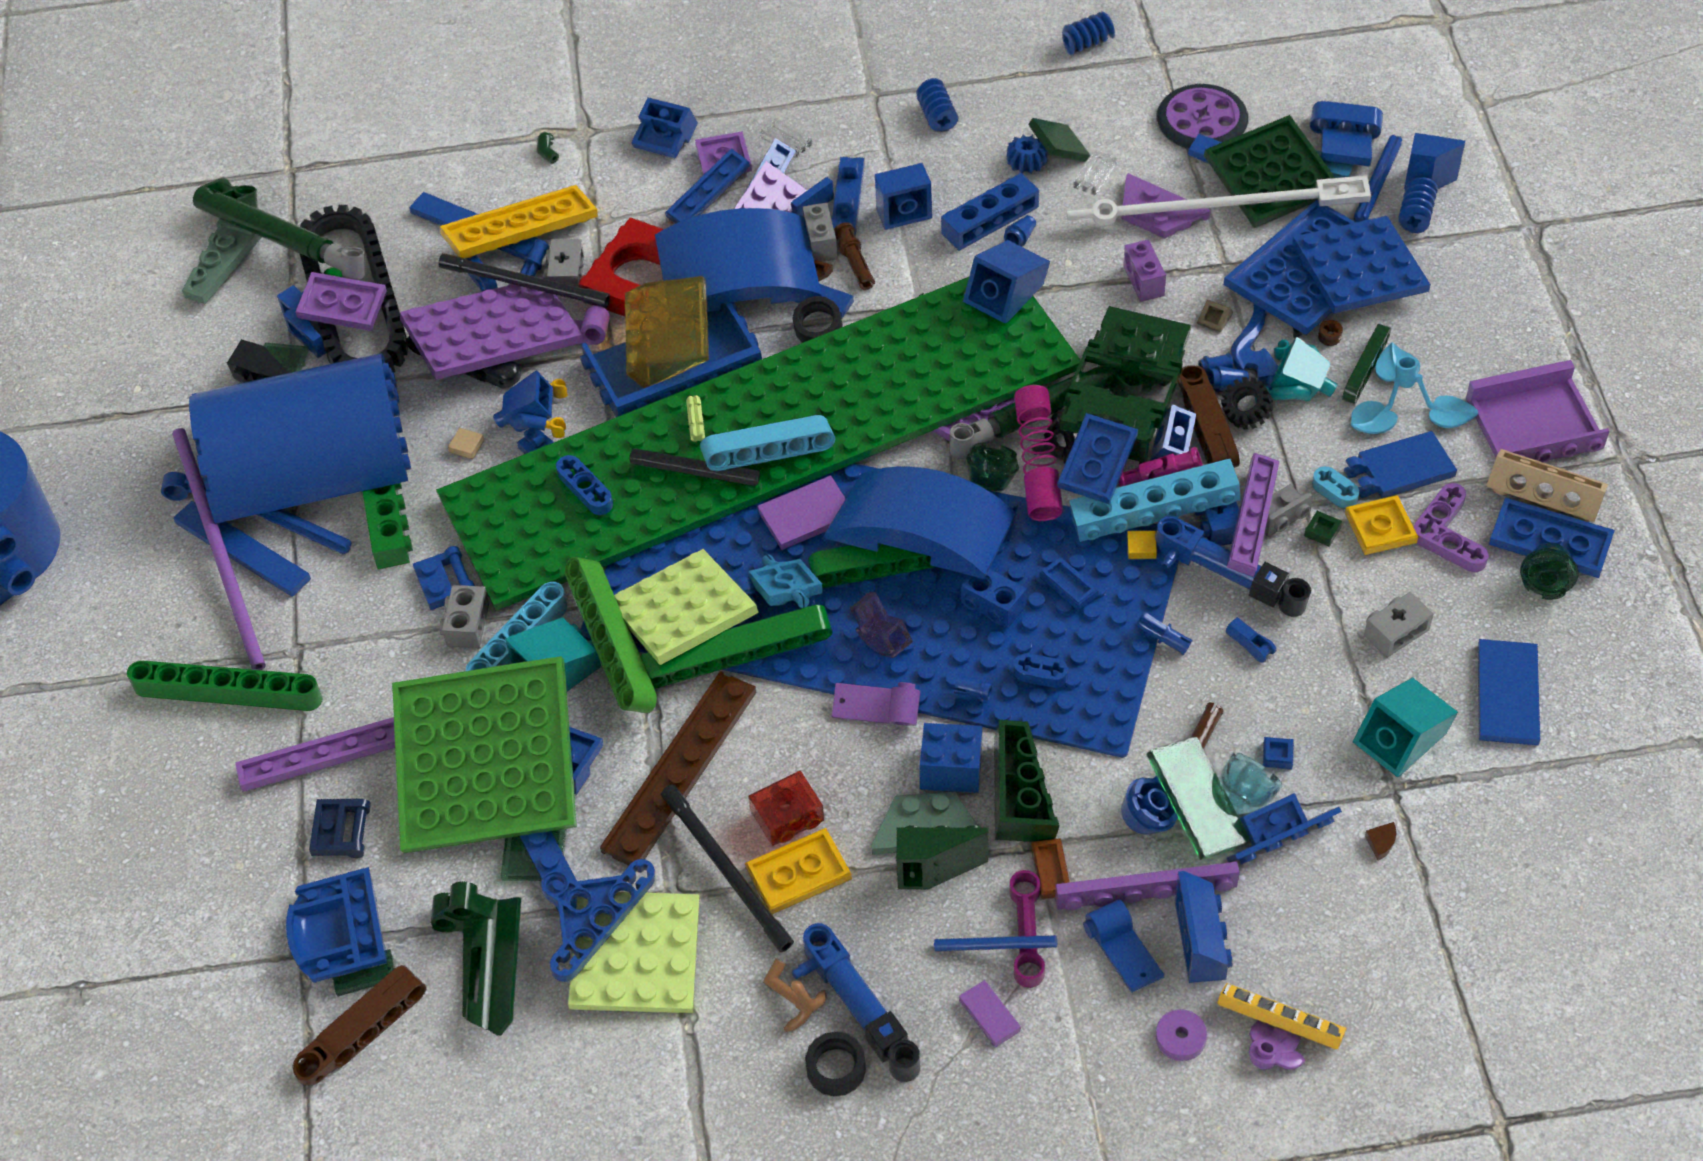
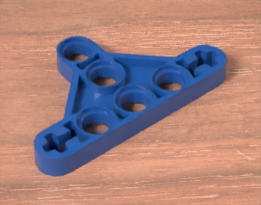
[541,859,655,982]

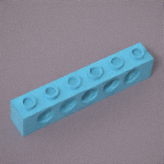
[1069,459,1241,542]

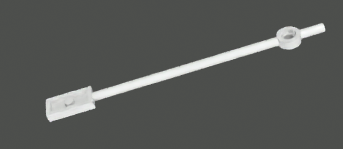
[1067,175,1371,225]

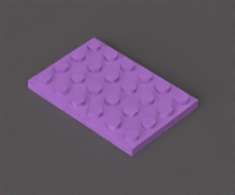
[400,277,583,380]

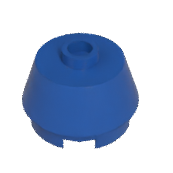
[1121,776,1181,835]

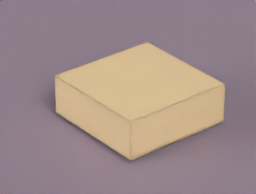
[448,428,484,459]

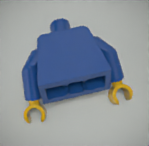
[493,370,568,438]

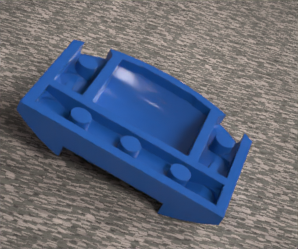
[286,867,387,983]

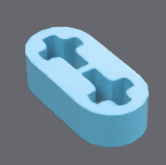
[1312,466,1359,509]

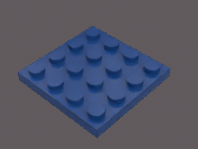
[1292,216,1431,314]

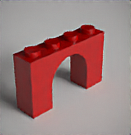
[578,217,664,320]

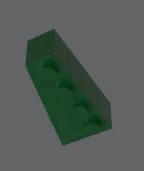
[994,720,1060,842]

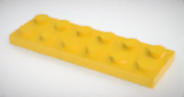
[440,185,598,258]

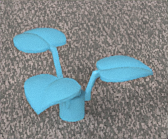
[1351,342,1478,434]

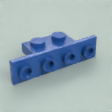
[1226,793,1342,865]

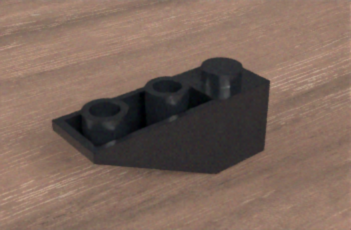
[227,339,288,383]

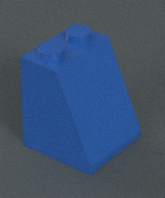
[963,240,1050,323]

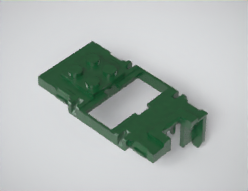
[1060,306,1191,467]

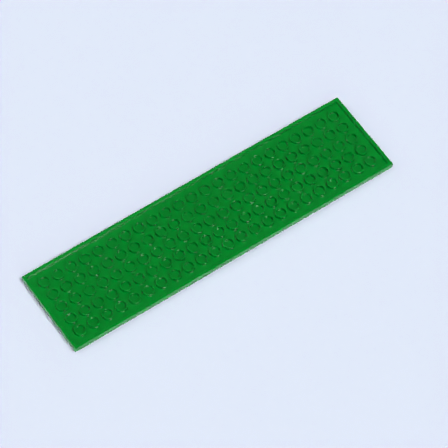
[436,277,1080,611]

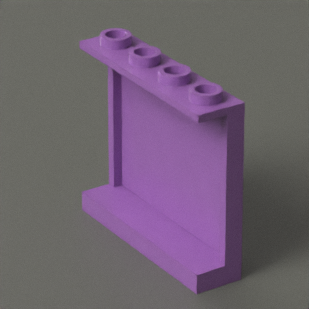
[1466,360,1610,463]

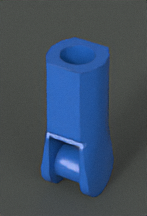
[1226,617,1277,663]

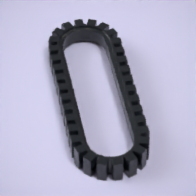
[300,205,408,373]

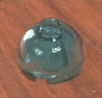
[1221,752,1283,808]

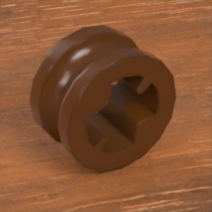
[1318,320,1343,346]

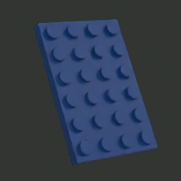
[1223,200,1356,335]

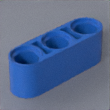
[1310,101,1383,139]

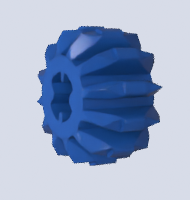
[1007,134,1048,174]

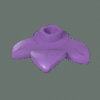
[1249,1020,1305,1070]

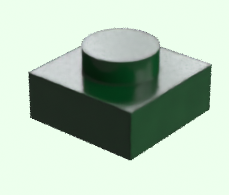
[1304,510,1342,547]

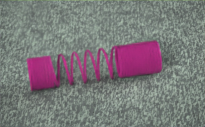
[1014,385,1063,521]

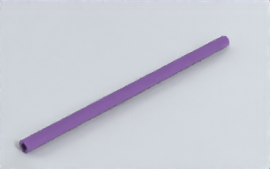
[172,428,266,670]

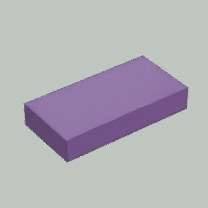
[959,980,1021,1048]

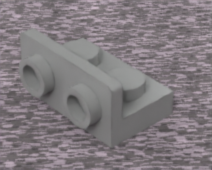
[1264,484,1313,537]

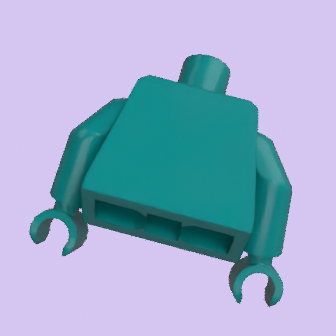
[1255,337,1338,403]

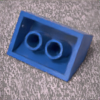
[1174,871,1233,983]

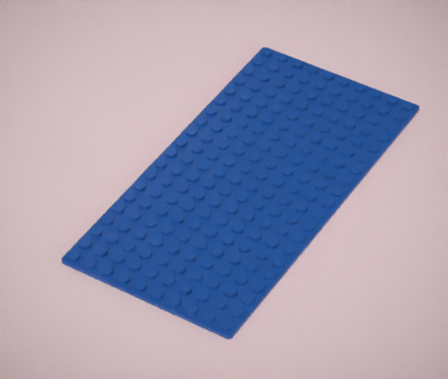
[580,463,1179,758]

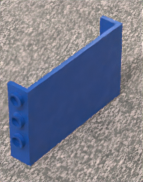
[580,302,762,417]

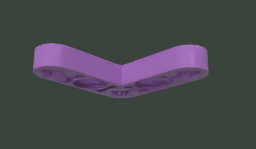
[1414,483,1489,572]

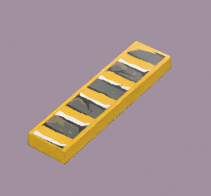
[1217,983,1347,1050]

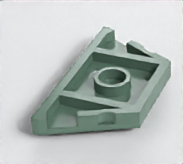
[871,791,978,855]

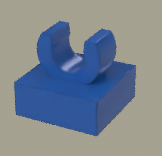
[517,428,554,454]

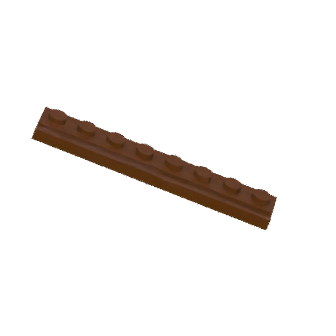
[600,671,757,866]

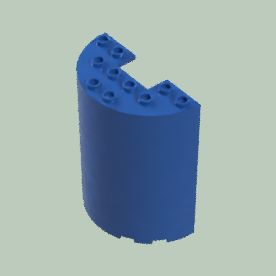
[189,353,411,524]

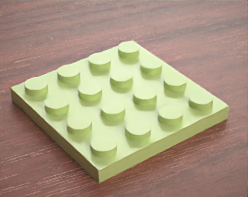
[614,549,758,665]
[568,892,700,1013]

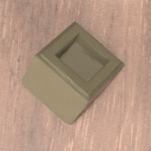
[1197,299,1233,332]

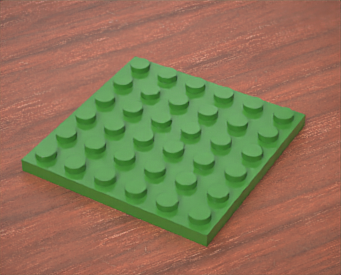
[392,656,577,853]

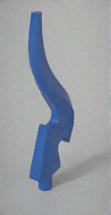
[1231,303,1278,390]

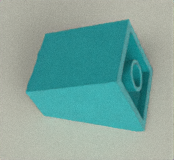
[505,617,601,692]
[1352,677,1458,778]

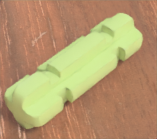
[686,395,705,442]

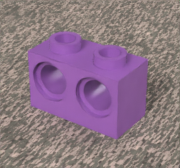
[1123,239,1166,302]

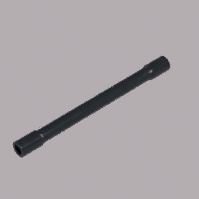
[438,253,610,308]
[661,784,794,953]

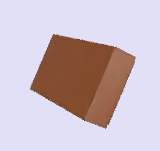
[1031,838,1070,900]

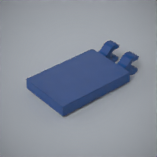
[1344,431,1457,499]

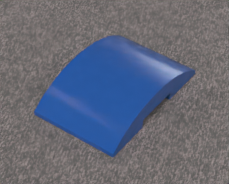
[655,208,822,316]
[824,466,1016,579]

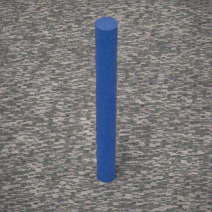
[934,935,1058,951]

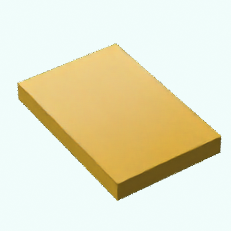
[745,828,852,914]

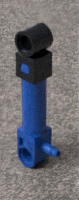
[1155,516,1311,617]
[792,923,920,1082]

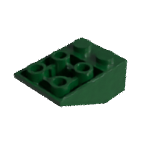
[896,825,988,890]

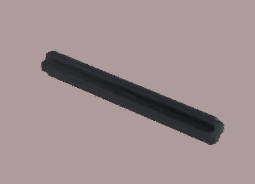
[629,448,760,486]

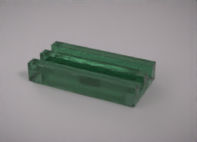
[333,949,395,997]

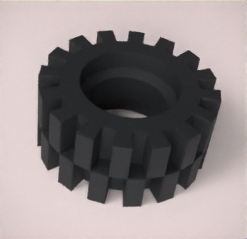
[1221,377,1273,430]

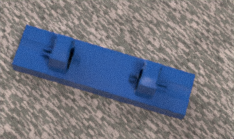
[832,157,865,235]

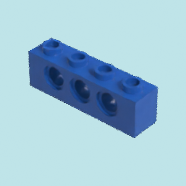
[941,173,1039,251]

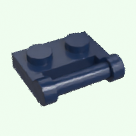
[309,798,371,858]

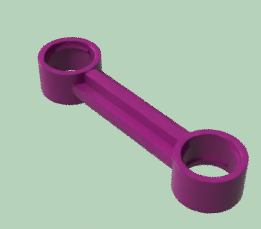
[1009,870,1045,988]

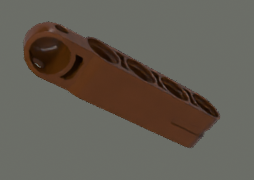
[1178,365,1240,468]
[293,965,426,1085]

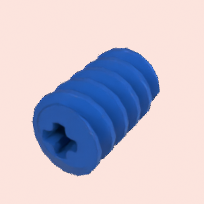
[1062,11,1115,55]
[916,78,958,132]
[1398,177,1438,233]

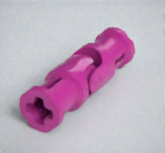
[1119,447,1203,487]

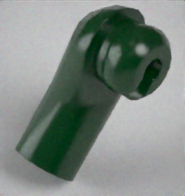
[537,132,559,164]

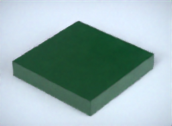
[1028,118,1090,162]

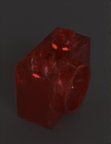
[748,770,825,846]

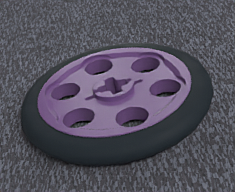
[1157,84,1249,149]

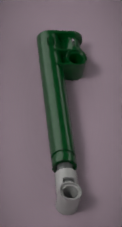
[193,178,365,280]
[949,365,1170,459]

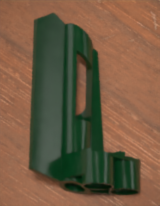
[431,881,522,1036]

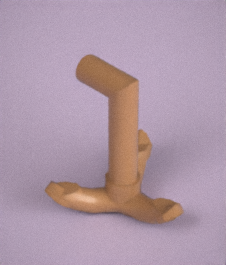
[763,958,827,1032]

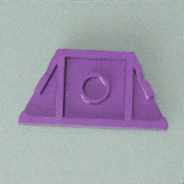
[1121,173,1211,238]

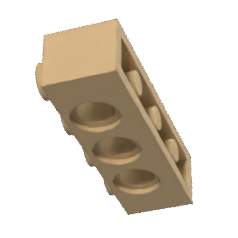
[1487,449,1608,522]

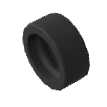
[792,296,843,343]
[805,1031,866,1097]

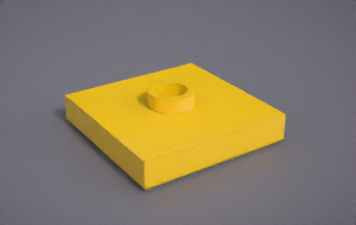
[1345,495,1418,555]

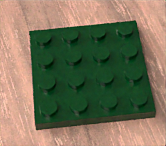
[1204,115,1335,228]

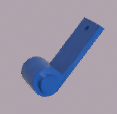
[1083,899,1164,993]

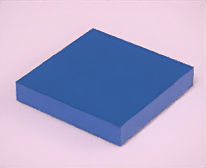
[1321,127,1372,166]

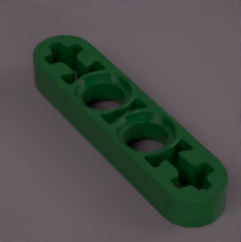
[1342,324,1391,404]

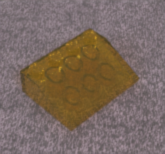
[625,276,709,388]

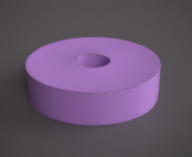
[1156,1009,1207,1061]

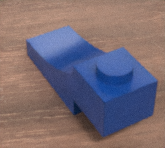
[277,285,326,358]

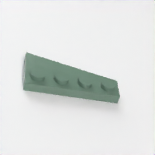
[182,218,262,304]

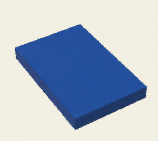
[1057,413,1138,504]

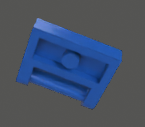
[413,546,475,610]

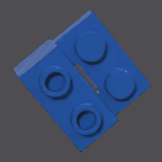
[631,97,698,159]

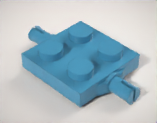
[749,555,822,608]

